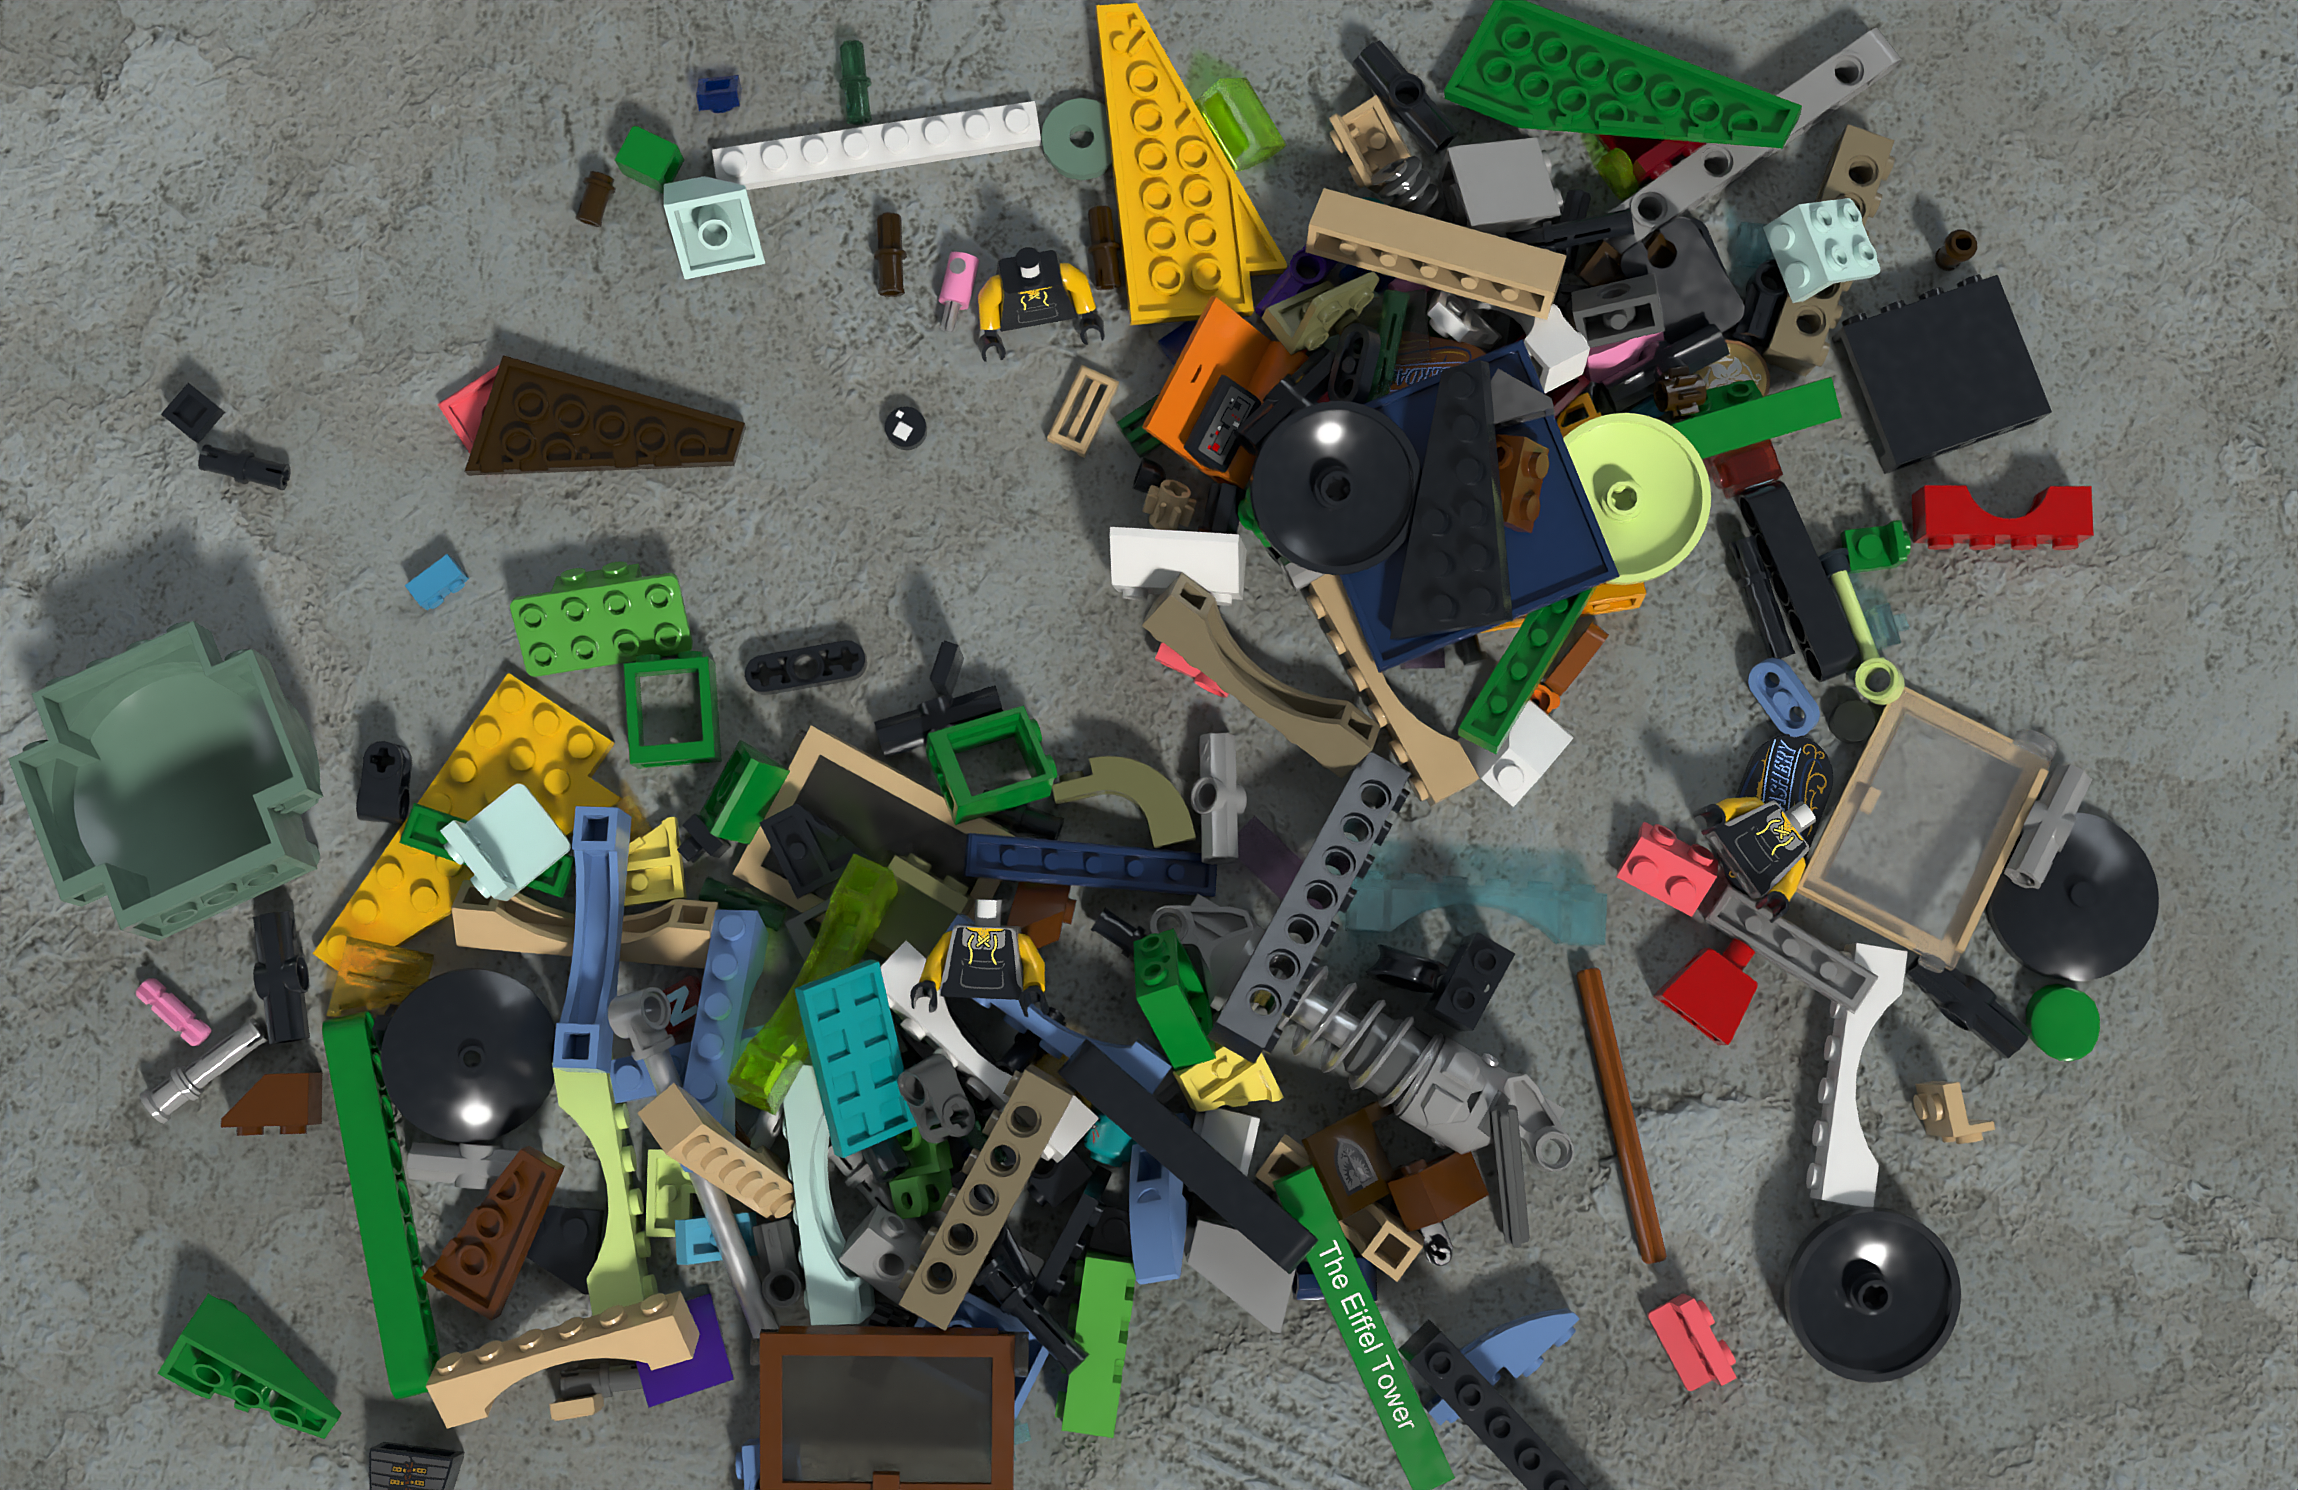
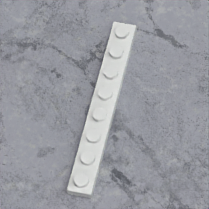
[712,101,1042,190]

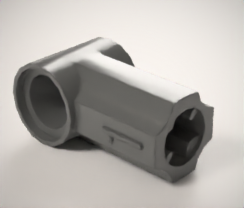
[752,1218,806,1308]

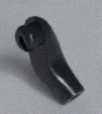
[1390,1198,1453,1266]

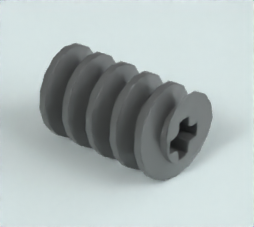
[1371,156,1455,224]

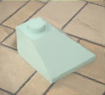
[664,176,765,279]

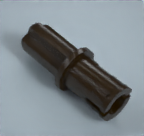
[1088,206,1121,290]
[874,212,907,297]

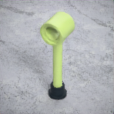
[1818,548,1905,705]

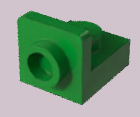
[1840,520,1911,574]

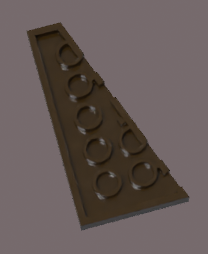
[465,355,746,476]

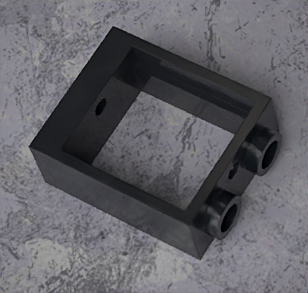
[1423,932,1515,1032]

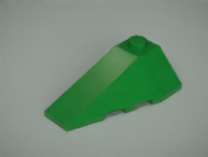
[157,1293,342,1439]

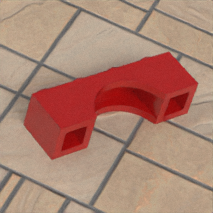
[1912,485,2094,550]

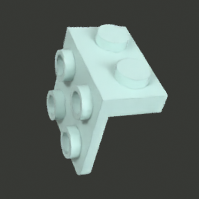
[1763,198,1880,303]
[440,784,571,901]

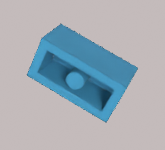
[405,554,469,610]

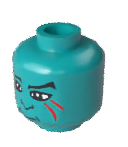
[1084,1108,1138,1168]

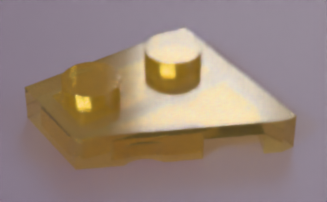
[327,936,434,1017]

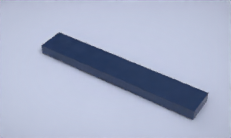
[963,833,1217,897]

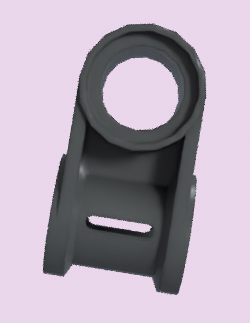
[898,1054,975,1144]

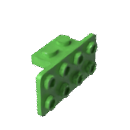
[510,561,693,677]

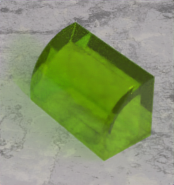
[1194,77,1287,172]

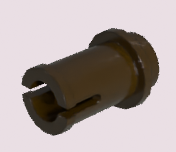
[575,171,616,227]
[1935,229,1977,271]

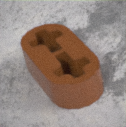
[1544,622,1609,696]

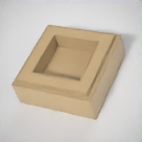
[549,1394,604,1421]

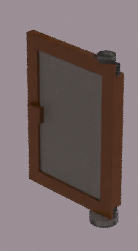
[750,1326,1029,1490]

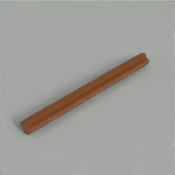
[1576,967,1667,1264]

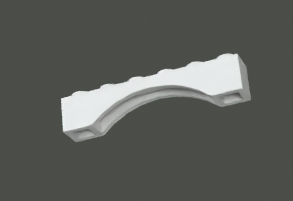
[880,941,1099,1163]
[1806,943,1908,1207]

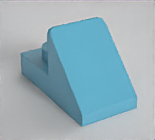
[675,1212,758,1265]

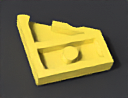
[1173,1043,1284,1112]

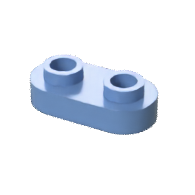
[1748,658,1820,737]

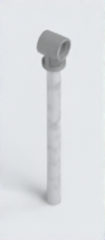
[608,987,779,1353]

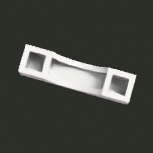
[1457,295,1590,393]

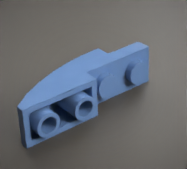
[1129,1112,1191,1285]
[1423,1308,1579,1426]

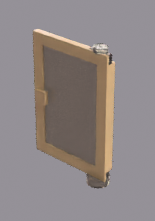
[732,725,1018,960]

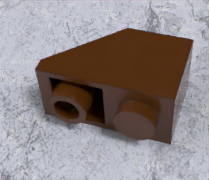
[221,1073,323,1136]

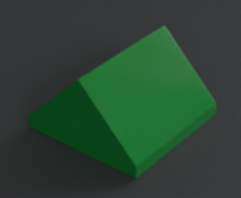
[700,740,790,845]

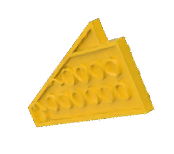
[1095,3,1287,325]
[313,673,623,978]

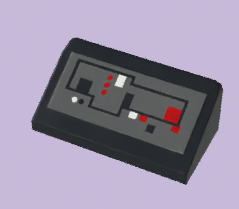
[1184,375,1261,473]

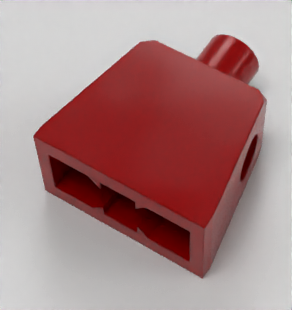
[1653,938,1758,1045]

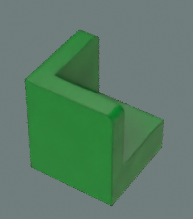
[615,126,684,194]

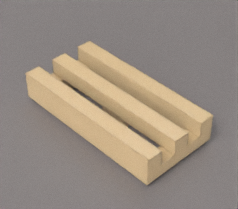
[1047,365,1119,458]

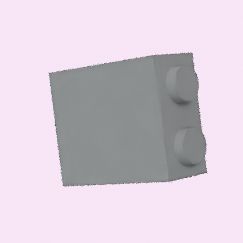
[1437,137,1563,238]
[1183,1215,1296,1334]

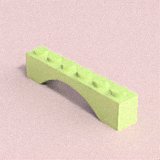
[552,1055,658,1316]

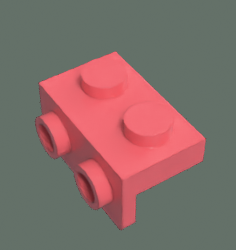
[1616,822,1718,917]
[1647,1293,1737,1391]

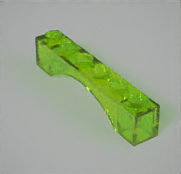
[727,854,898,1115]

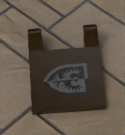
[1301,1101,1416,1221]

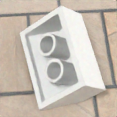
[1110,527,1247,606]

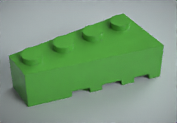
[1055,1250,1136,1438]

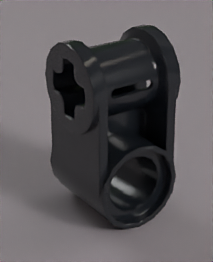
[356,741,413,824]

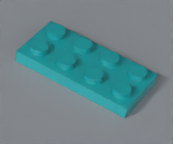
[794,959,917,1158]

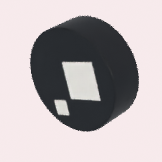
[885,406,927,450]

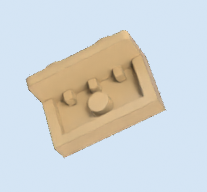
[1329,95,1412,194]
[1913,1081,1995,1144]

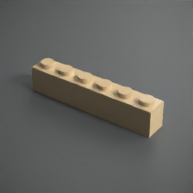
[1306,188,1567,320]

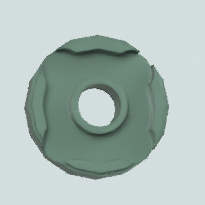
[1041,98,1112,181]

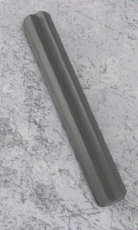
[1491,1101,1530,1248]

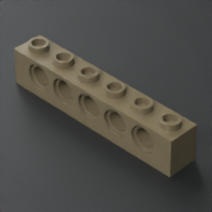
[1761,124,1895,377]
[898,1064,1076,1331]

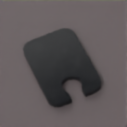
[1620,217,1744,344]

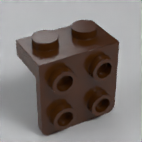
[1496,434,1549,533]

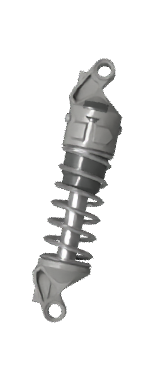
[1149,894,1574,1172]

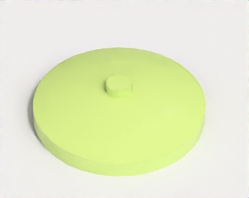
[1563,413,1711,585]

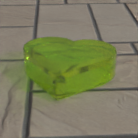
[1595,148,1638,201]

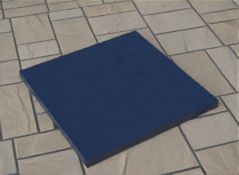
[1339,339,1620,673]

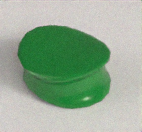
[2026,983,2100,1062]

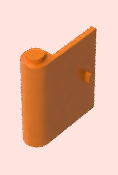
[1142,296,1309,490]

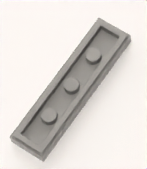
[1705,884,1878,1014]

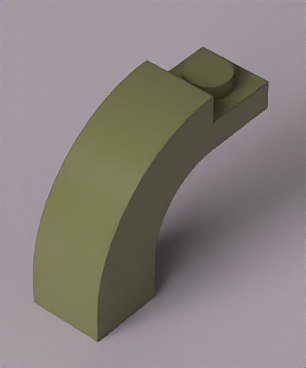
[1052,756,1196,849]

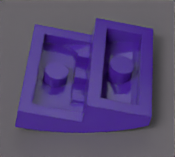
[636,1293,734,1408]

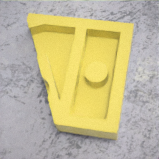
[624,817,687,907]

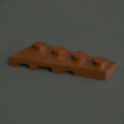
[421,1145,565,1321]

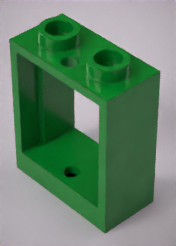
[624,651,722,769]
[926,705,1057,825]
[1133,928,1216,1071]

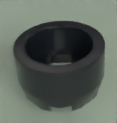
[1132,458,1166,493]

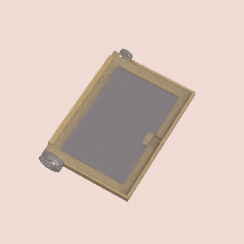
[1796,686,2058,973]

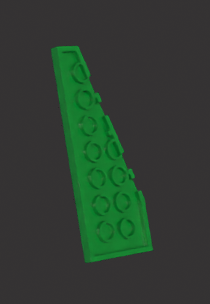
[1444,0,1802,149]

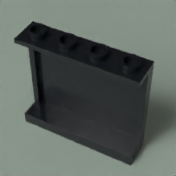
[1832,274,2052,474]

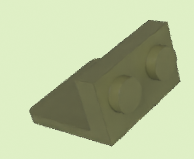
[1262,271,1379,355]
[862,853,975,959]

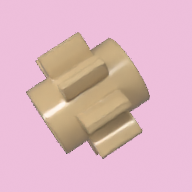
[1142,480,1197,531]

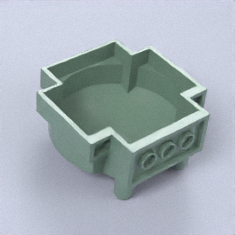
[8,621,324,941]

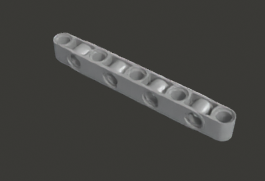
[1595,27,1902,255]

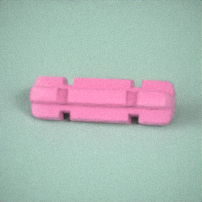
[136,978,211,1046]

